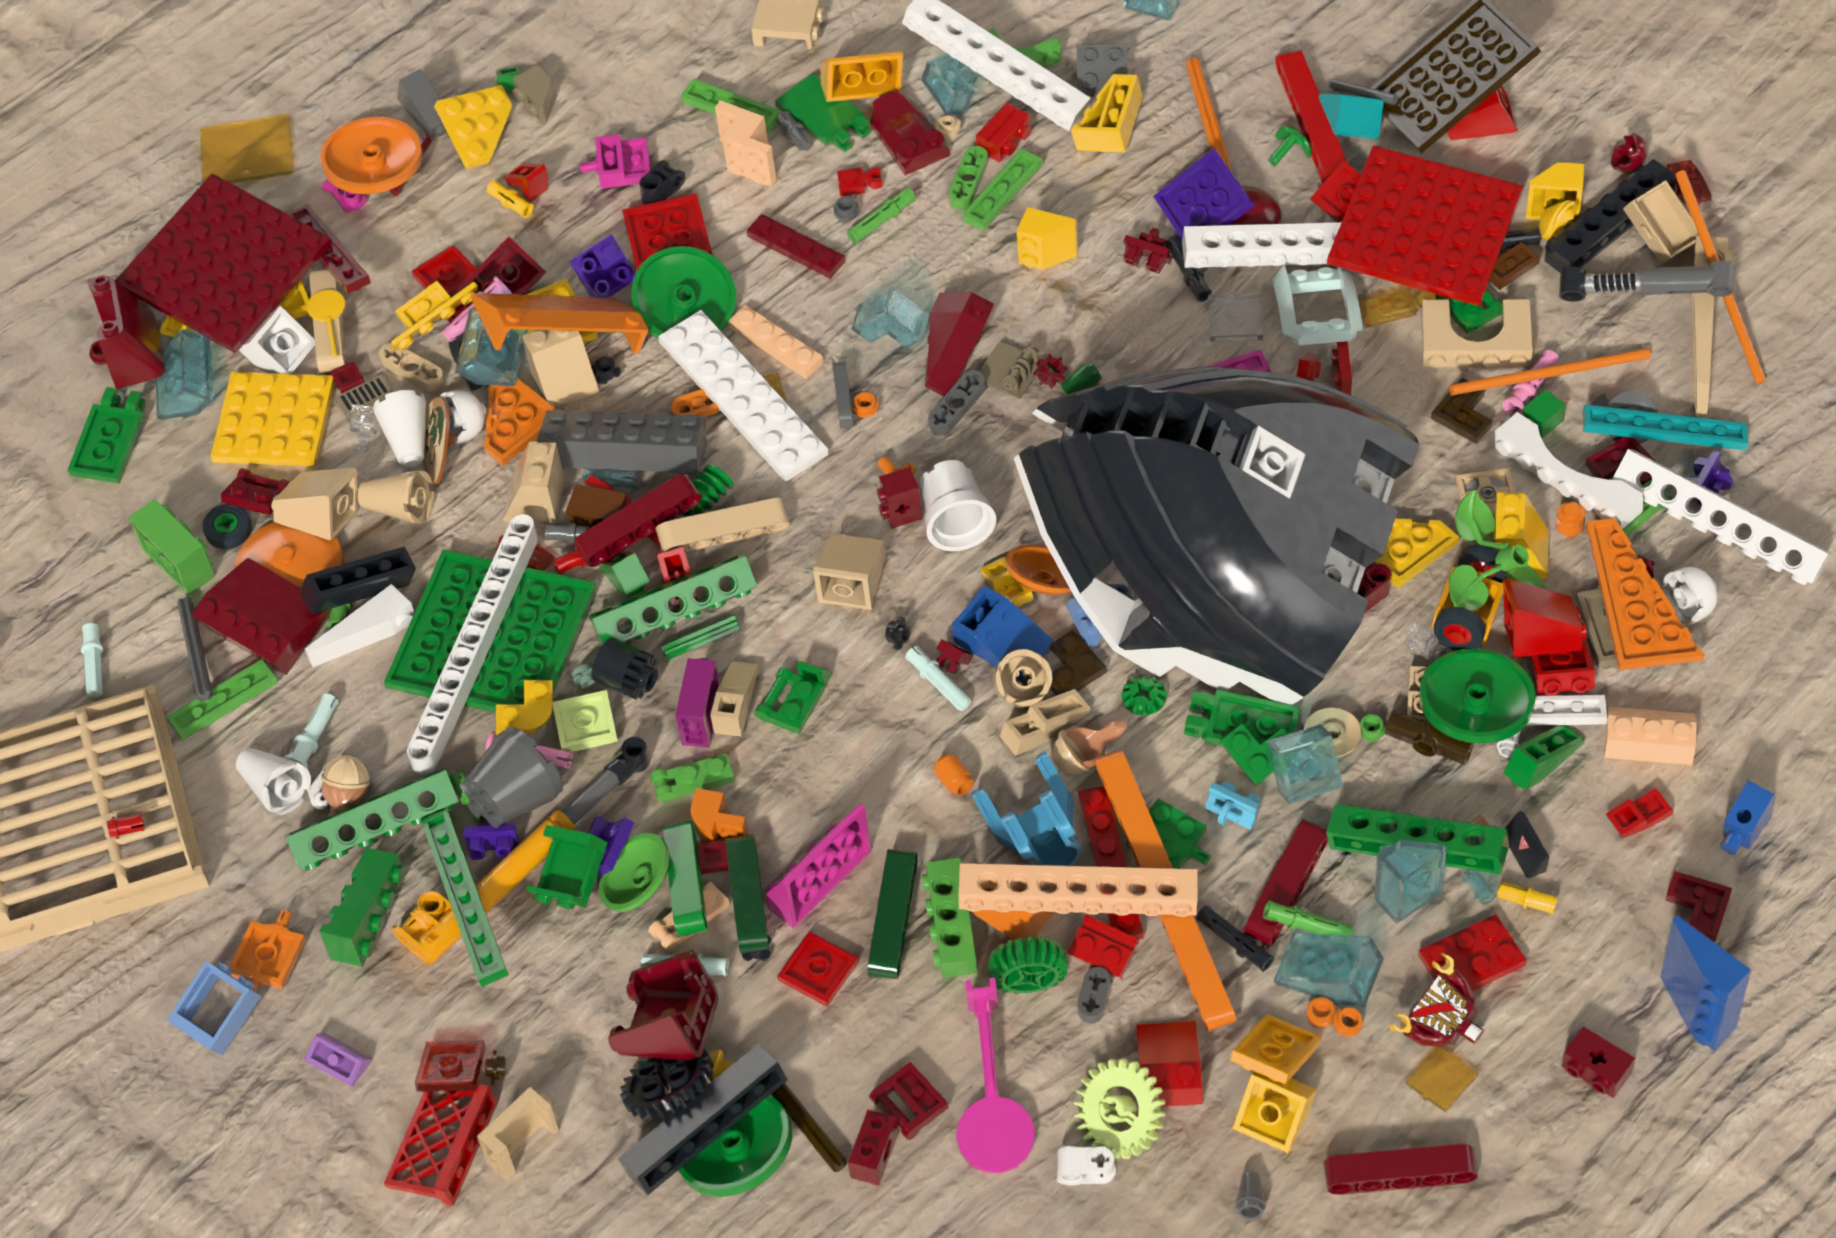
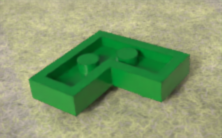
[1220,724,1301,787]

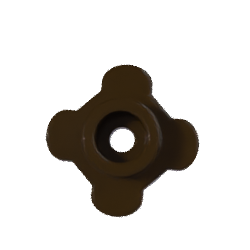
[485,1050,505,1085]

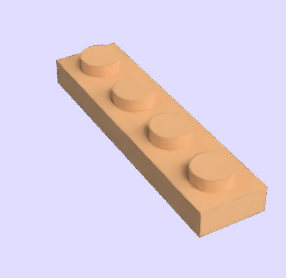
[728,305,824,379]

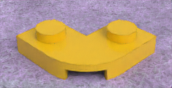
[496,680,553,735]

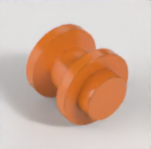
[1556,502,1586,537]

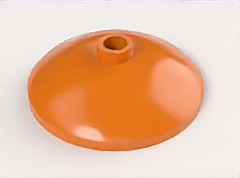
[1005,544,1072,595]

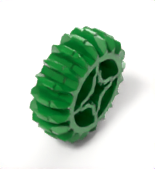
[988,936,1068,995]

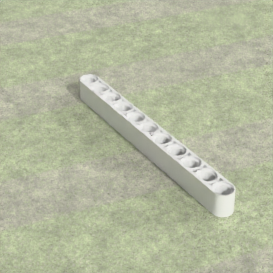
[407,514,538,775]

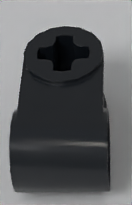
[639,160,686,205]

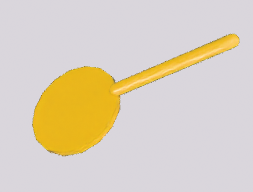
[307,290,346,358]

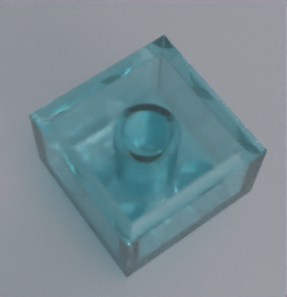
[1267,724,1343,804]

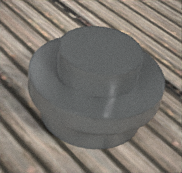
[833,196,859,221]

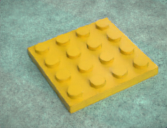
[211,372,335,466]

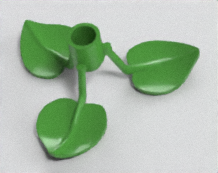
[1449,490,1547,611]

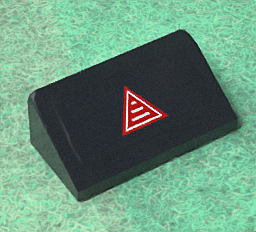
[1504,811,1549,878]

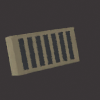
[335,374,393,420]

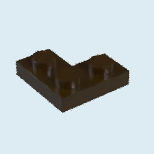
[1431,378,1492,444]
[1050,630,1107,696]

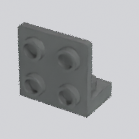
[1077,44,1128,96]

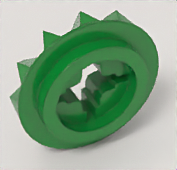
[1121,674,1167,716]

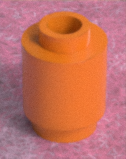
[933,754,974,796]

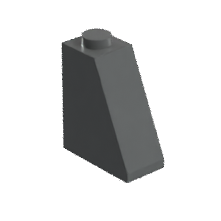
[397,69,447,137]

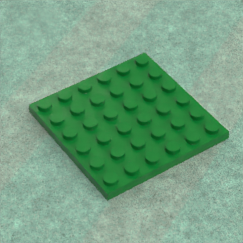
[384,549,597,713]

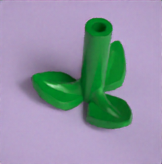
[1268,124,1311,166]

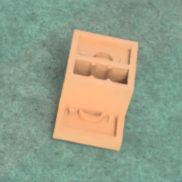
[715,101,776,186]

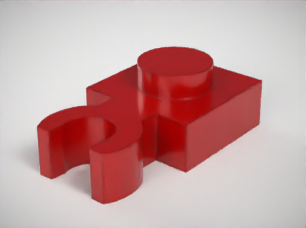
[837,167,883,197]

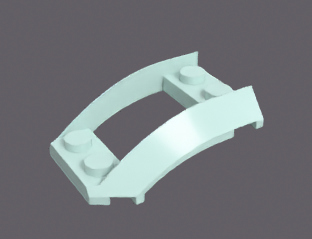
[1272,264,1363,345]

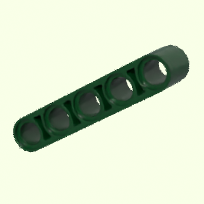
[725,834,769,954]
[868,849,918,979]

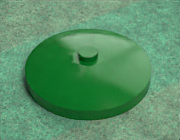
[631,246,736,339]
[1419,649,1535,744]
[678,1096,793,1197]

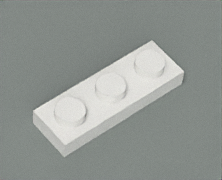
[1526,695,1607,726]

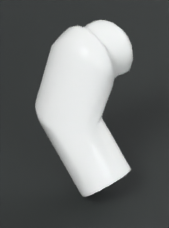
[308,771,329,810]

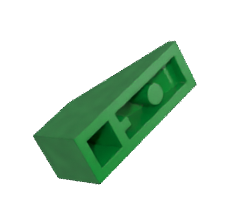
[1503,725,1585,790]

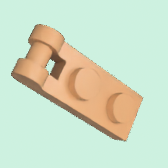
[648,881,730,952]

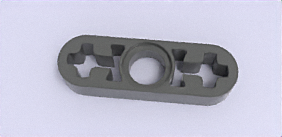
[832,361,853,429]
[928,370,986,436]

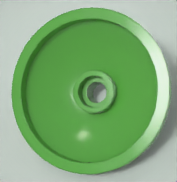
[599,833,669,912]

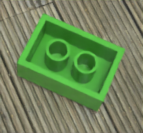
[129,499,215,595]

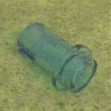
[1462,870,1496,905]

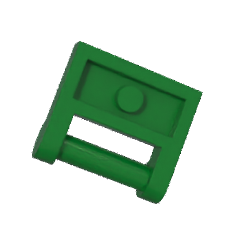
[1436,289,1503,333]
[754,667,824,734]

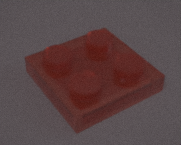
[414,1040,486,1092]

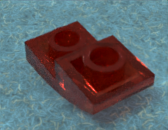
[1666,160,1712,205]

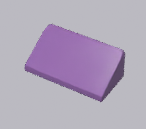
[304,1033,372,1086]

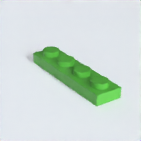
[681,79,780,134]
[962,148,1043,232]
[167,659,278,741]

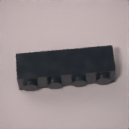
[300,546,416,615]

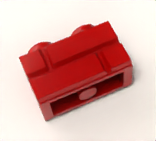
[975,103,1032,163]

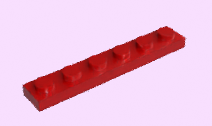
[1078,786,1144,940]

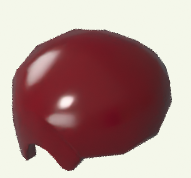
[1611,133,1647,173]

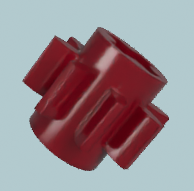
[1033,353,1068,389]

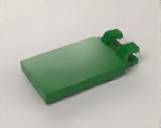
[775,73,871,152]
[67,387,146,484]
[1184,690,1300,746]

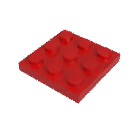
[622,193,712,271]

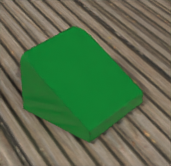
[496,65,522,94]
[797,661,832,688]

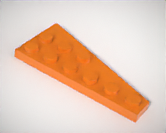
[1586,518,1705,670]

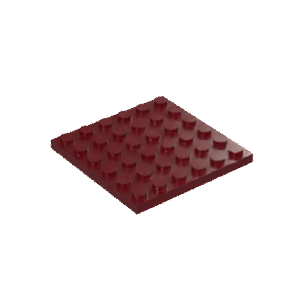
[116,173,332,354]

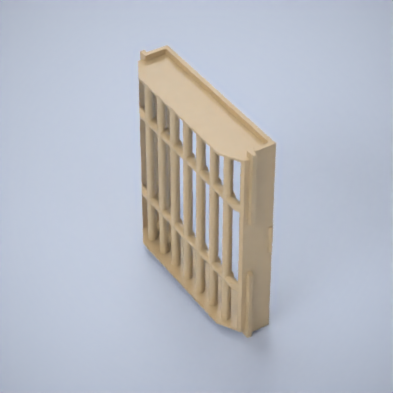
[0,684,210,953]

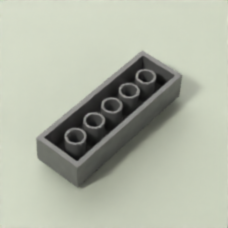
[537,409,707,473]

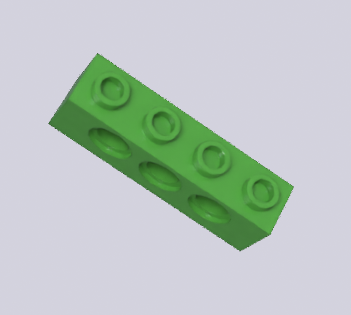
[922,858,978,978]

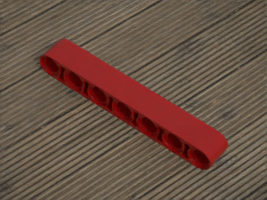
[1275,49,1347,184]

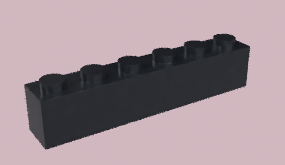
[618,1044,788,1195]

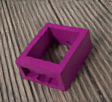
[675,658,720,748]

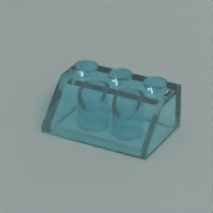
[455,306,528,386]
[156,329,214,420]
[1374,840,1447,924]

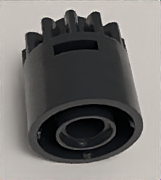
[591,637,658,700]

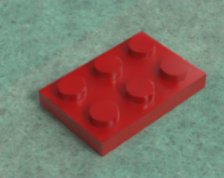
[1418,914,1527,990]

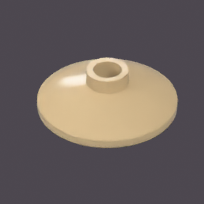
[1304,707,1361,758]

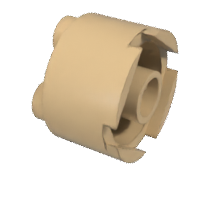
[993,649,1052,708]

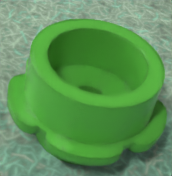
[1359,714,1385,742]

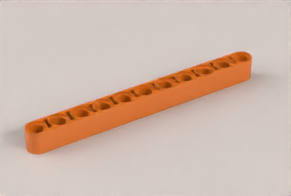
[1094,749,1237,1032]

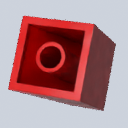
[1447,85,1517,141]
[1503,579,1587,658]

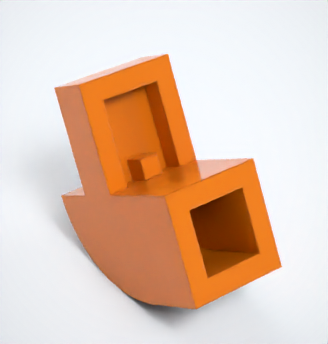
[691,788,748,843]

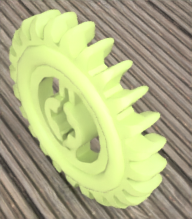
[1073,1058,1165,1159]

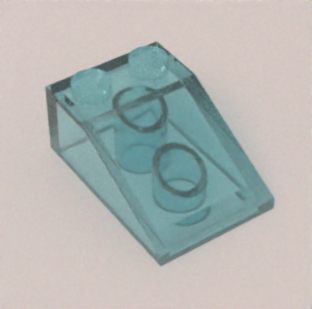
[1274,933,1384,1006]

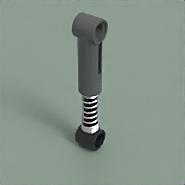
[1559,261,1735,302]

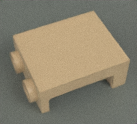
[752,0,824,50]
[477,1087,559,1181]

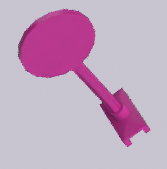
[956,978,1035,1174]

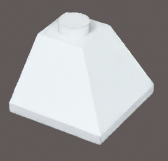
[239,306,315,374]

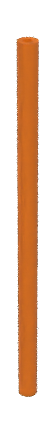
[1449,348,1651,395]

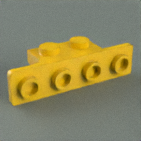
[391,281,478,352]

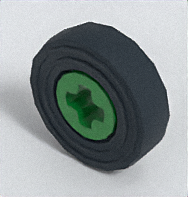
[203,504,252,550]

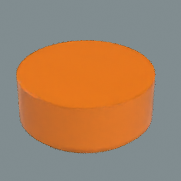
[1306,997,1336,1028]

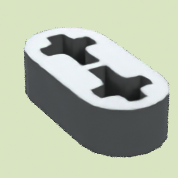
[1078,967,1111,1023]

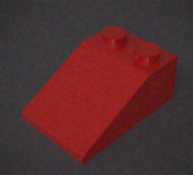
[1136,1021,1203,1107]

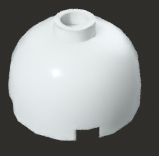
[440,390,487,444]
[1663,567,1717,625]

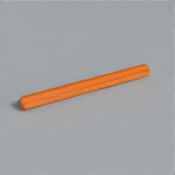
[1186,57,1231,170]

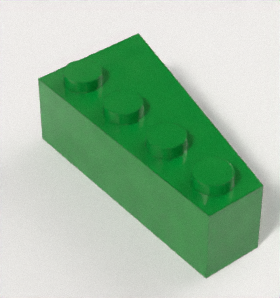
[319,847,405,967]

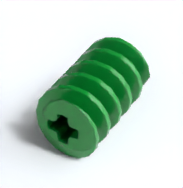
[682,465,734,517]

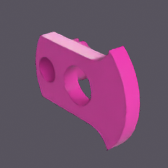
[322,179,367,213]

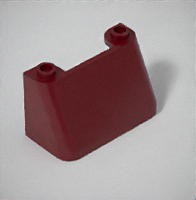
[88,275,166,389]
[608,949,718,1060]

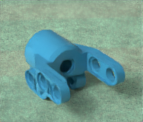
[971,750,1082,866]

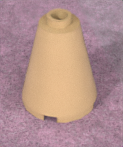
[357,470,434,524]

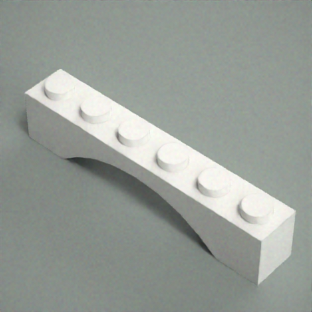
[1495,412,1643,530]

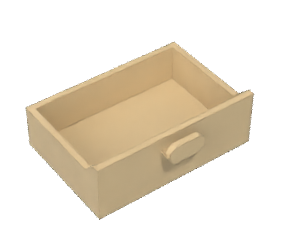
[1623,181,1699,265]

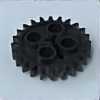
[620,1049,714,1120]

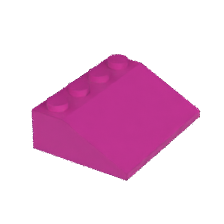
[765,803,871,928]

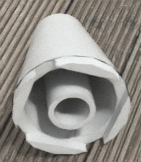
[373,390,426,468]
[236,748,311,815]

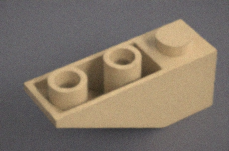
[711,661,759,737]

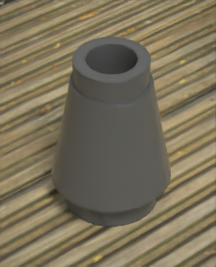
[1235,1171,1266,1219]

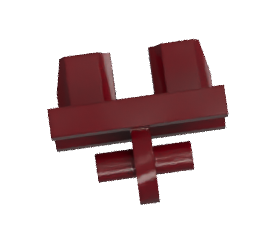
[1123,228,1173,274]

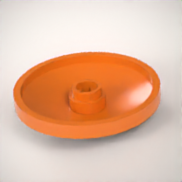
[320,117,422,194]
[235,522,344,588]

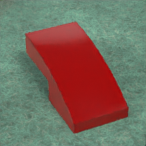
[1606,788,1673,838]

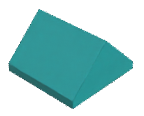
[1319,94,1384,140]

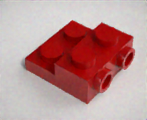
[1530,639,1595,696]

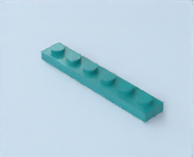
[1582,405,1749,451]

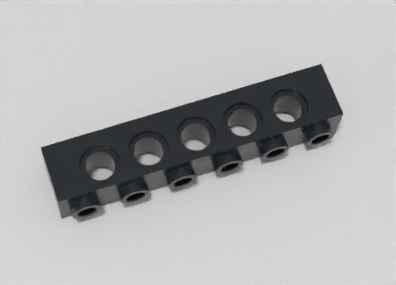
[1545,159,1677,273]

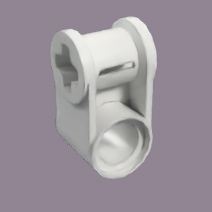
[1057,1146,1116,1186]

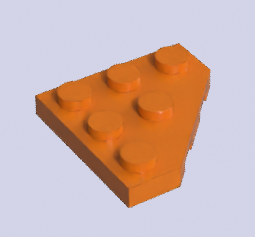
[484,371,556,467]

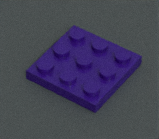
[1153,148,1255,239]

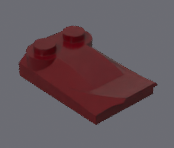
[870,90,950,176]

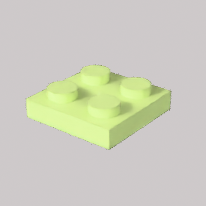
[553,690,618,752]

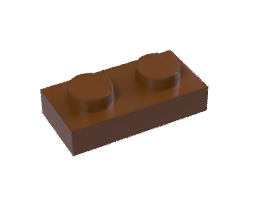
[1490,242,1540,290]

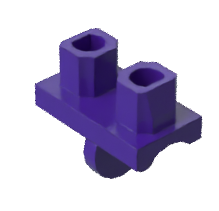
[1686,451,1733,506]
[463,821,519,860]

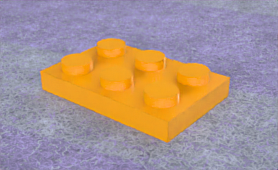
[1230,1014,1321,1084]

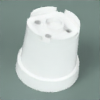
[920,460,996,551]

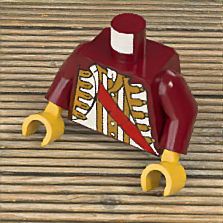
[1389,953,1484,1047]

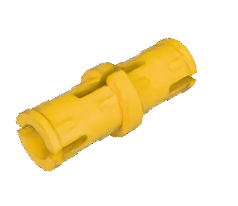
[486,180,534,218]

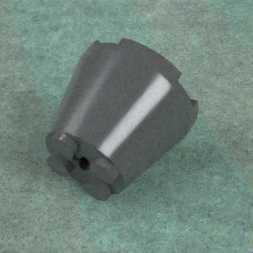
[460,727,563,828]

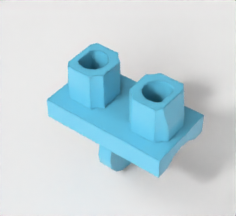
[1205,781,1261,830]

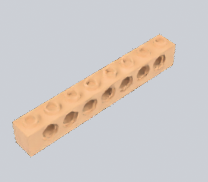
[959,863,1197,917]

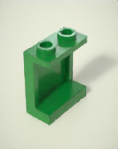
[526,825,607,910]

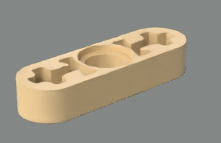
[379,343,445,392]

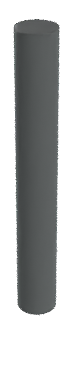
[1330,79,1398,105]

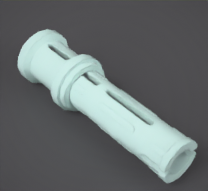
[284,693,339,768]

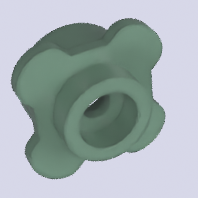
[571,663,595,689]

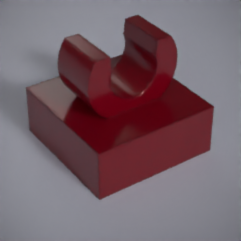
[936,639,973,674]

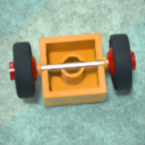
[1431,544,1506,650]

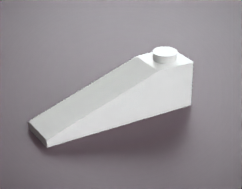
[305,584,414,667]

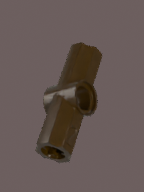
[1385,710,1474,765]

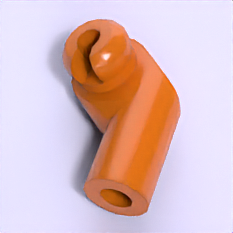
[877,456,916,475]

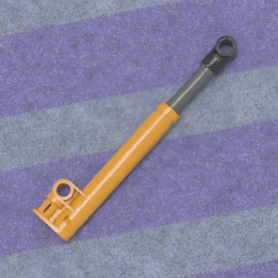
[391,737,650,966]

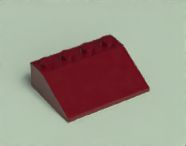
[191,558,331,675]

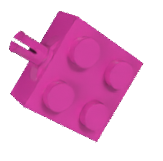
[580,134,650,189]

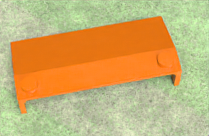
[471,293,648,354]

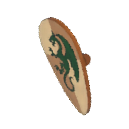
[423,397,457,484]

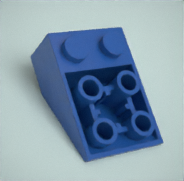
[952,586,1054,681]

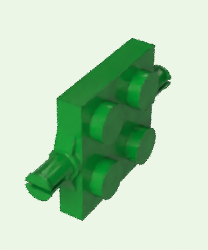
[1126,798,1211,869]

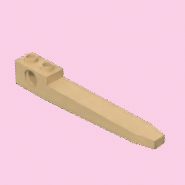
[1691,235,1733,418]

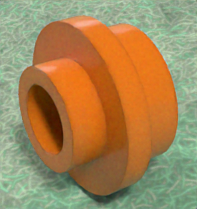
[852,392,879,418]
[1333,1007,1363,1037]

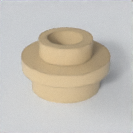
[935,115,961,139]

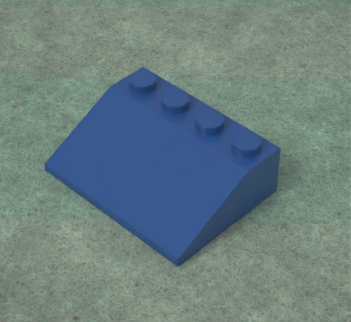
[1661,915,1751,1051]

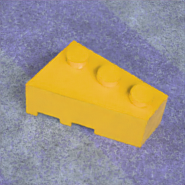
[1071,74,1143,152]

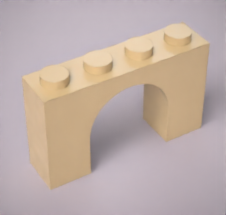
[1421,299,1533,368]

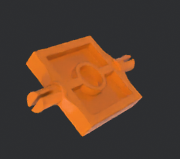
[229,910,306,995]

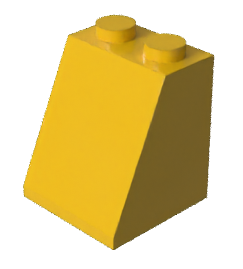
[1492,492,1549,579]

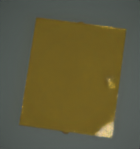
[200,115,294,183]

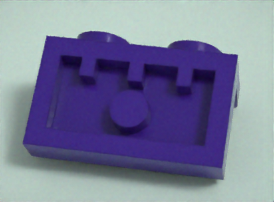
[588,816,634,878]

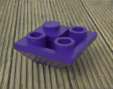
[569,234,636,297]

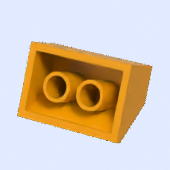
[821,52,903,102]

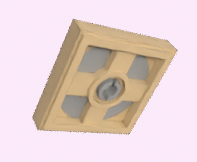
[1455,468,1516,517]

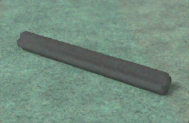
[177,597,213,702]

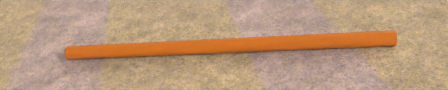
[1675,170,1766,384]

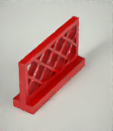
[384,1079,498,1206]

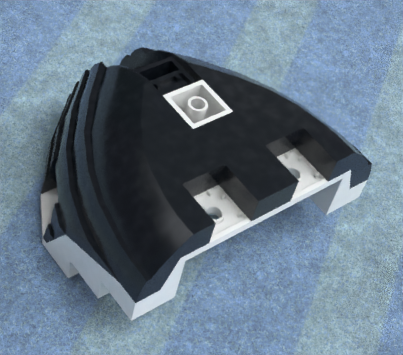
[1014,366,1420,705]

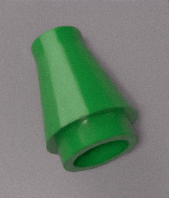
[1061,361,1102,395]

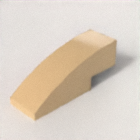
[1000,689,1091,756]

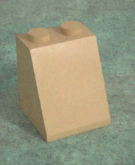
[522,330,599,409]
[503,442,565,524]
[272,467,358,541]
[813,533,886,610]

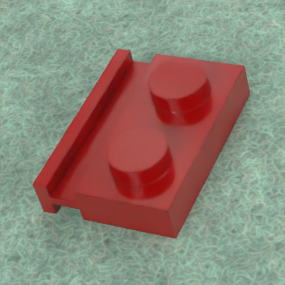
[1067,915,1140,979]

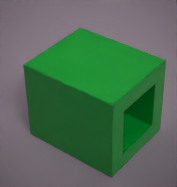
[1522,389,1566,438]

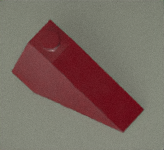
[446,236,547,323]
[925,292,994,396]

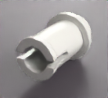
[1497,730,1522,757]

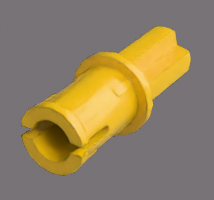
[1497,882,1558,915]

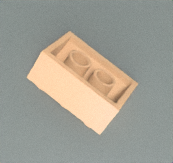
[1605,706,1697,765]

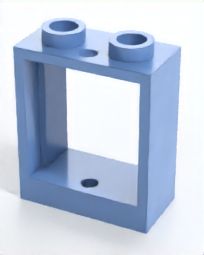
[167,961,262,1056]

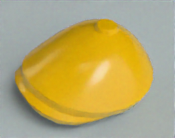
[1539,200,1578,241]

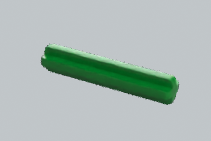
[661,615,740,660]

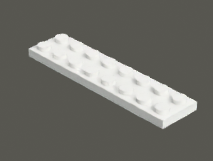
[658,310,828,482]

